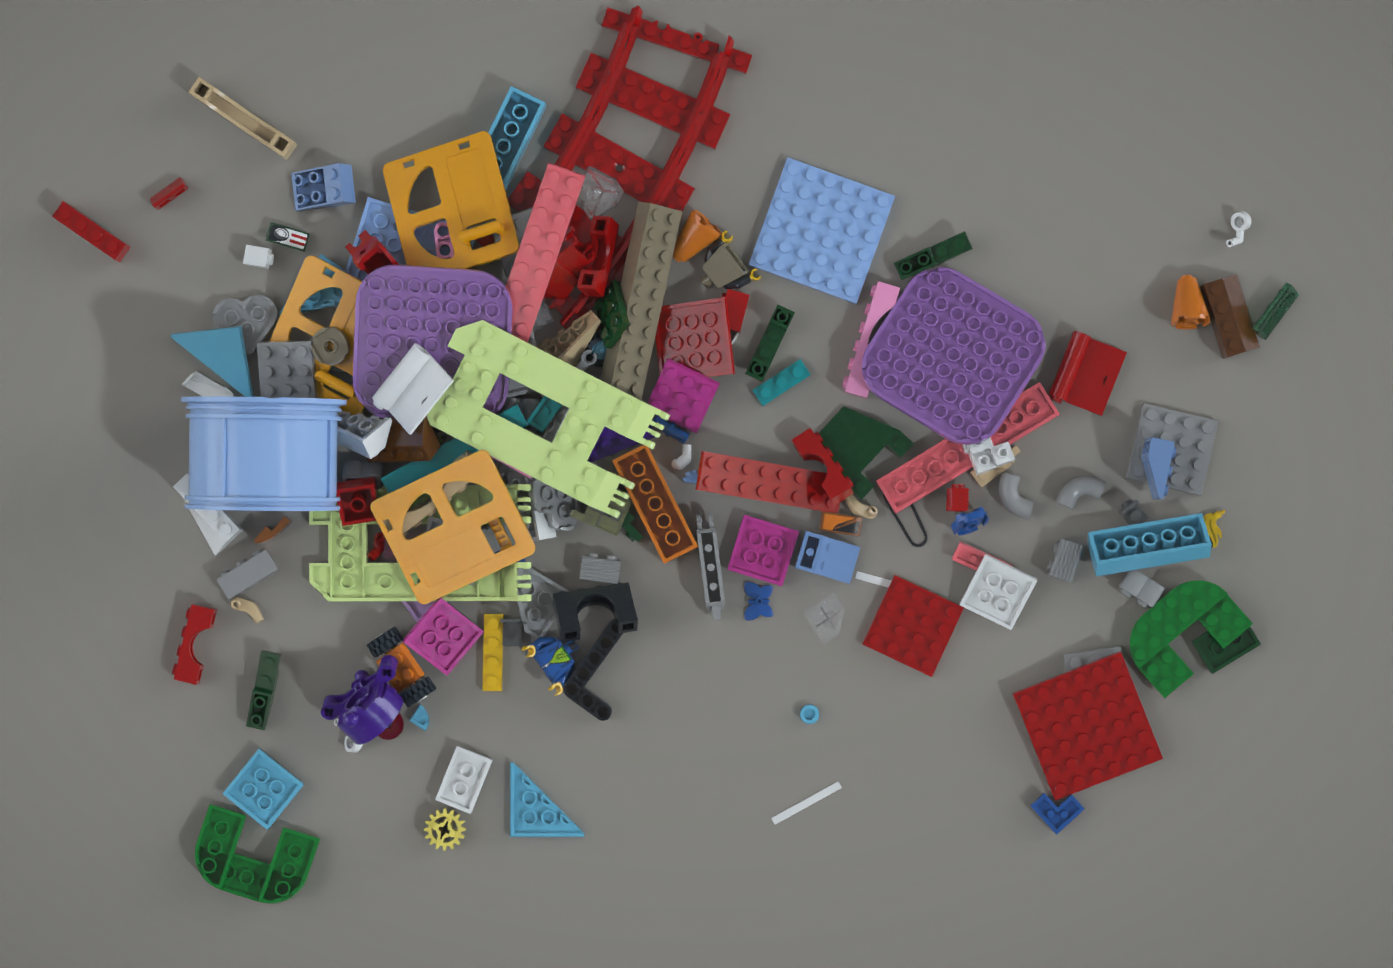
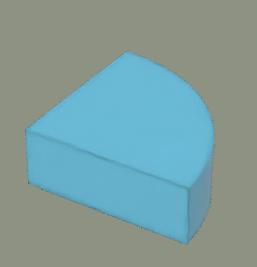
[409,704,429,731]

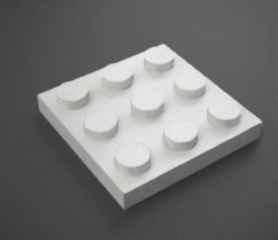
[959,554,1037,630]

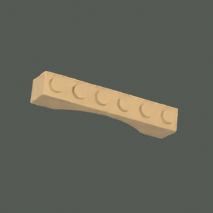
[188,77,297,160]
[378,450,472,537]

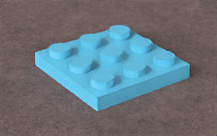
[223,748,305,830]

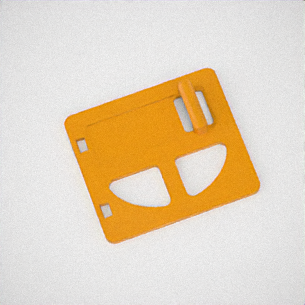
[383,131,520,269]
[269,255,364,415]
[371,450,536,604]

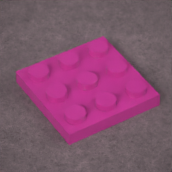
[647,358,720,434]
[727,515,799,586]
[402,597,484,676]

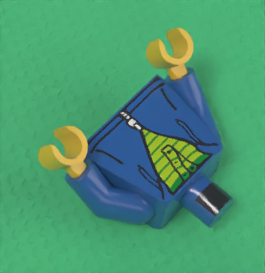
[521,636,579,696]

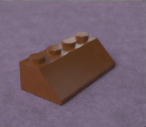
[1200,275,1260,359]
[366,417,441,463]

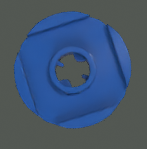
[951,507,989,536]

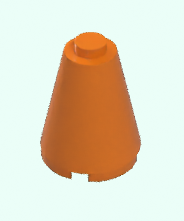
[673,209,722,263]
[1171,275,1210,330]

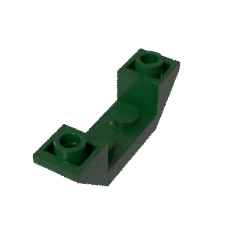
[745,304,795,382]

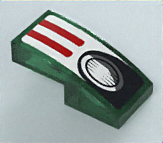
[265,222,310,252]

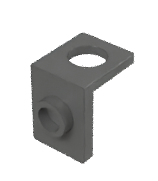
[501,619,522,646]

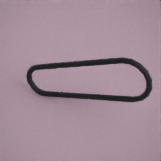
[883,494,928,547]

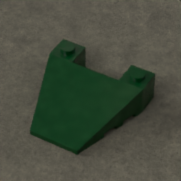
[819,406,914,500]

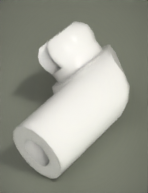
[671,444,691,470]

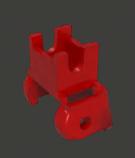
[546,226,596,298]
[345,230,400,275]

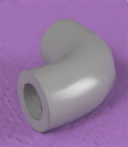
[998,472,1034,519]
[1055,476,1106,509]

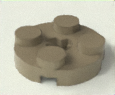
[311,327,351,366]

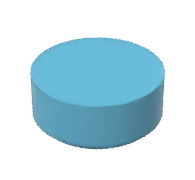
[800,704,819,724]

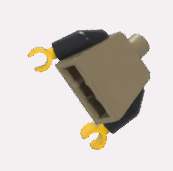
[701,231,761,289]

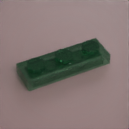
[1252,283,1299,340]

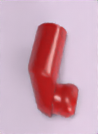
[367,532,386,561]

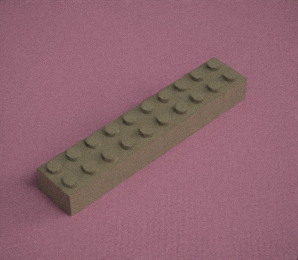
[600,202,682,400]

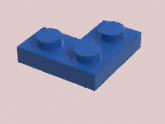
[1030,793,1085,835]

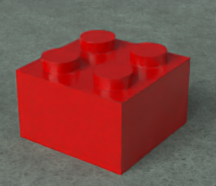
[337,476,379,526]

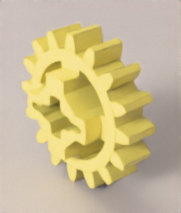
[424,808,466,851]

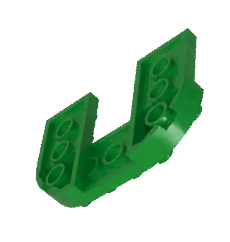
[1129,580,1253,699]
[195,804,320,904]

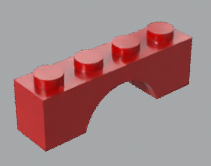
[52,201,131,262]
[577,216,619,297]
[791,428,854,506]
[172,604,217,685]

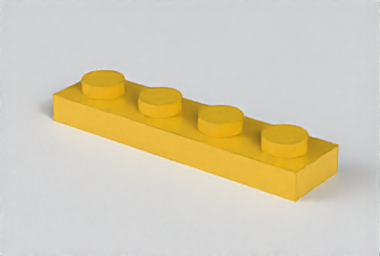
[482,614,504,691]

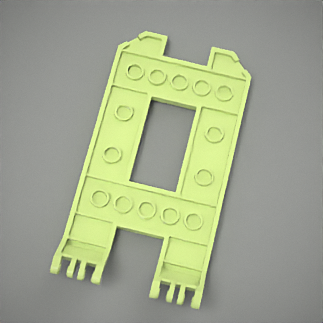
[427,320,670,518]
[309,484,531,602]

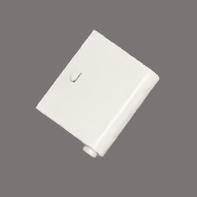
[372,343,454,435]

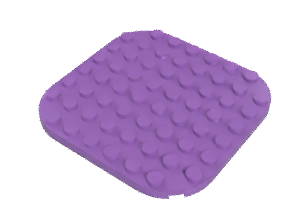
[353,265,513,419]
[862,267,1046,445]

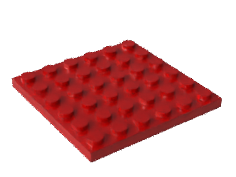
[1012,651,1163,801]

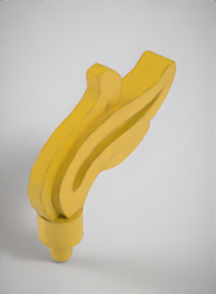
[1203,510,1225,548]

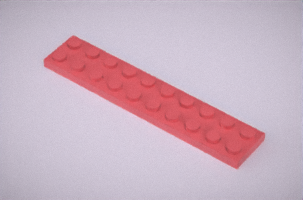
[506,163,586,343]
[876,382,1060,514]

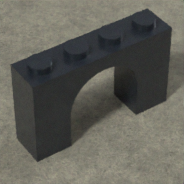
[553,582,638,642]

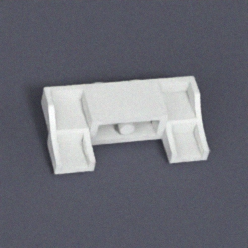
[962,438,1015,476]

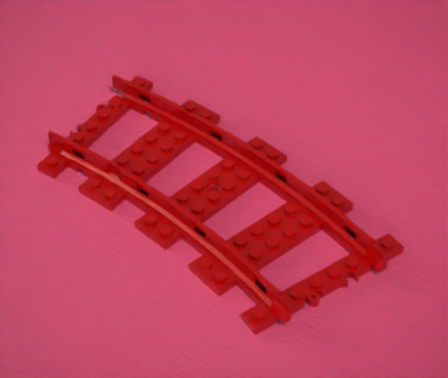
[475,5,752,332]

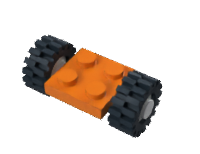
[366,627,437,708]

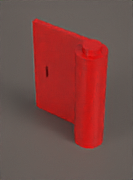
[1048,331,1127,416]

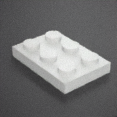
[435,746,493,814]

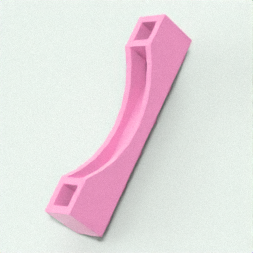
[842,281,900,399]

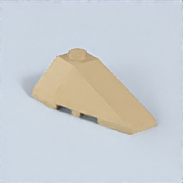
[537,310,602,367]

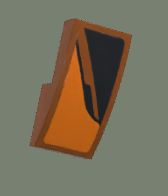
[819,511,862,537]
[254,516,293,544]

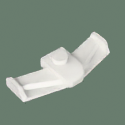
[182,371,234,397]

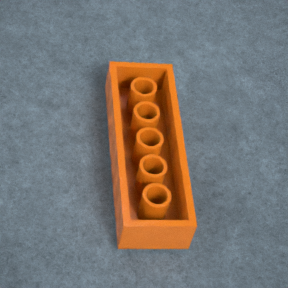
[612,445,698,564]

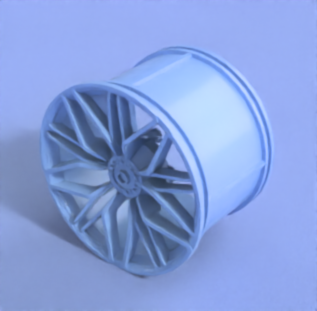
[181,396,347,511]

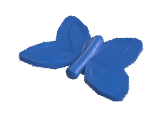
[744,582,773,621]

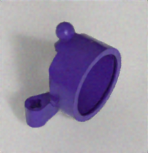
[321,655,403,745]

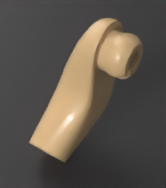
[845,494,878,519]
[230,597,264,624]

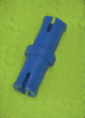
[651,415,690,444]

